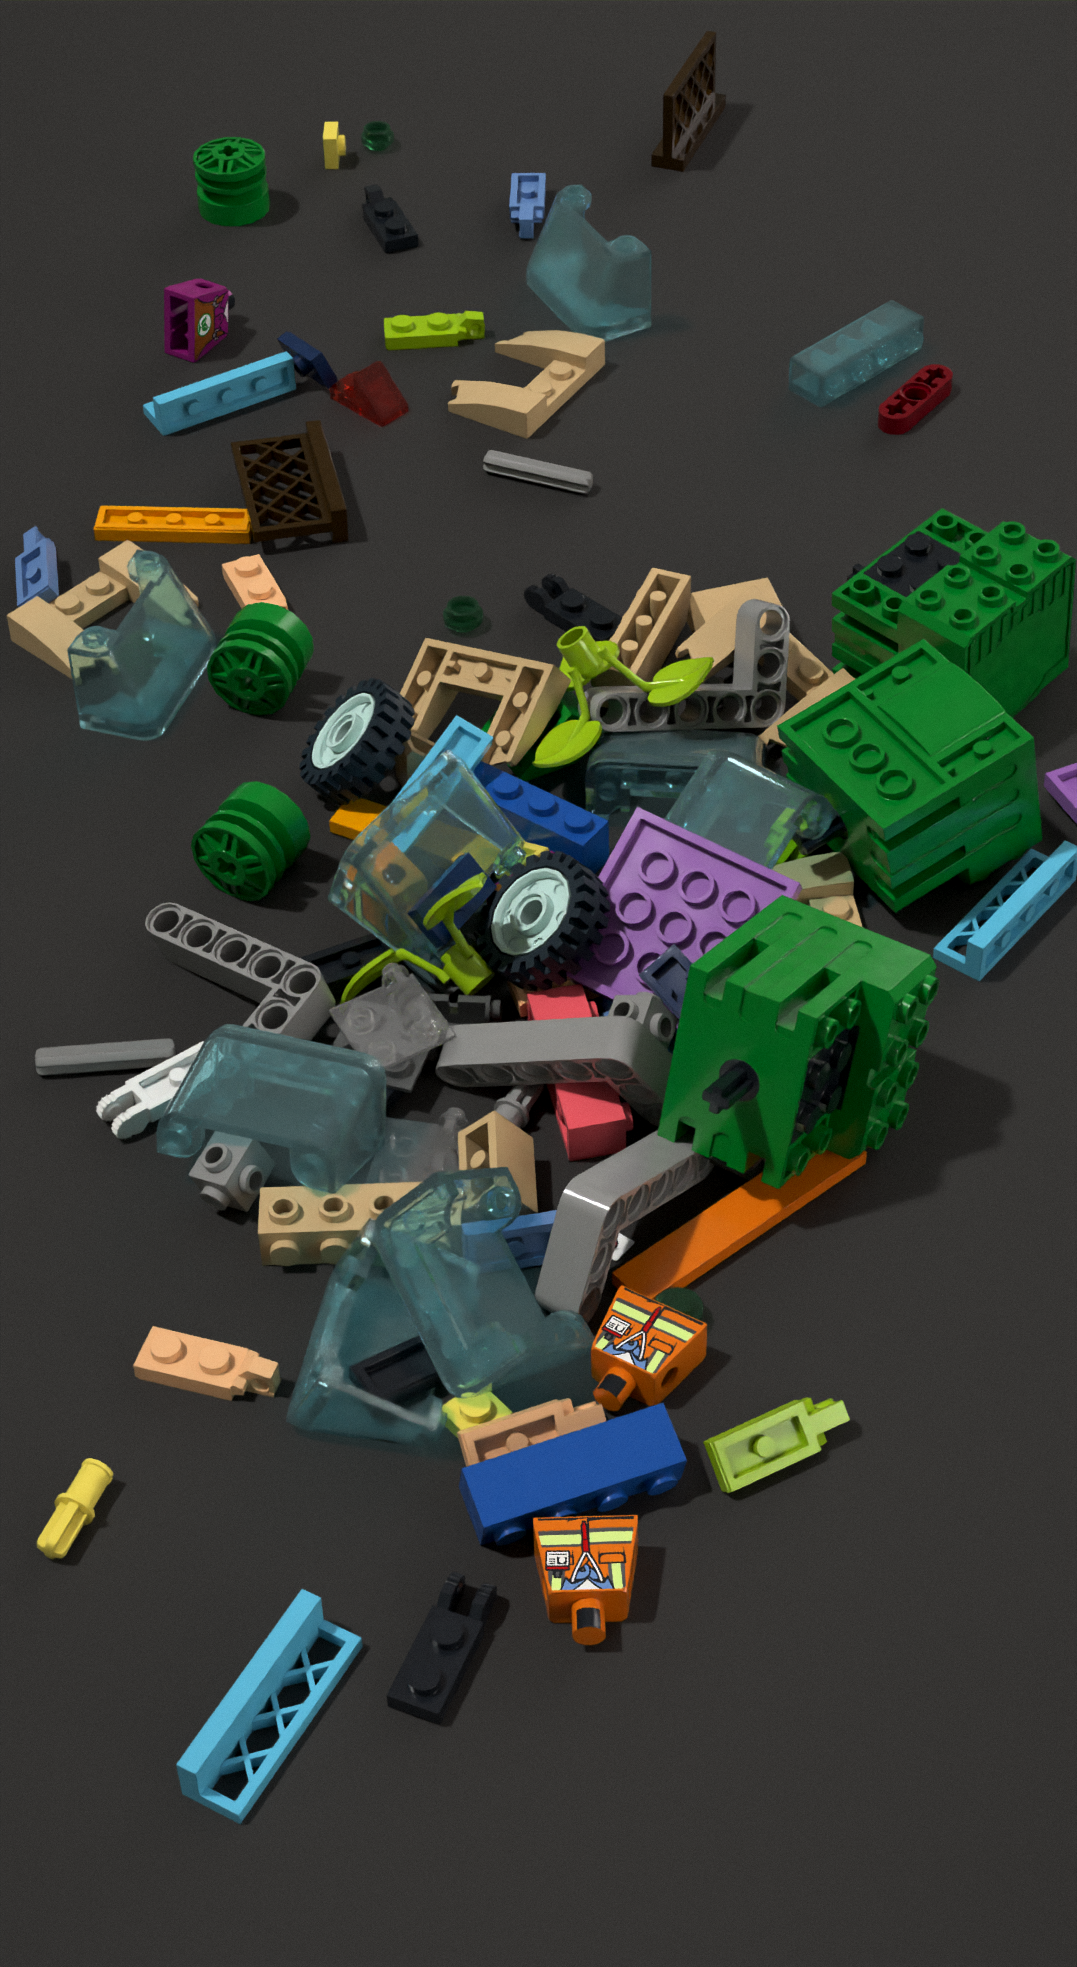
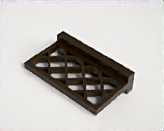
[651,31,726,172]
[231,420,349,543]

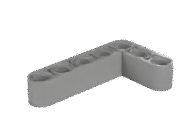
[578,599,790,732]
[145,902,336,1095]
[435,1016,673,1127]
[534,1128,714,1327]

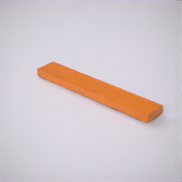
[612,1150,867,1303]

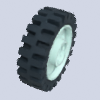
[299,678,415,805]
[476,851,610,991]

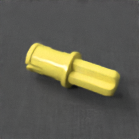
[37,1458,113,1559]

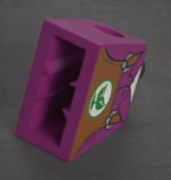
[164,279,235,363]

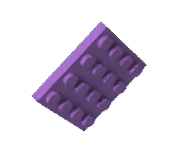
[566,807,802,1034]

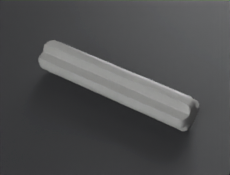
[483,450,593,494]
[35,1038,176,1076]

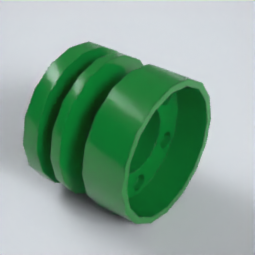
[193,137,270,226]
[207,602,314,715]
[191,781,311,901]

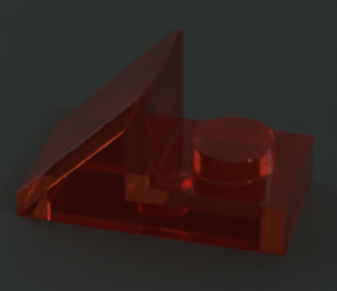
[330,361,409,427]

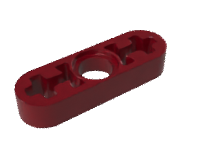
[878,364,953,435]

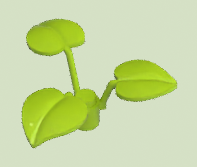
[532,626,714,768]
[339,872,495,1017]

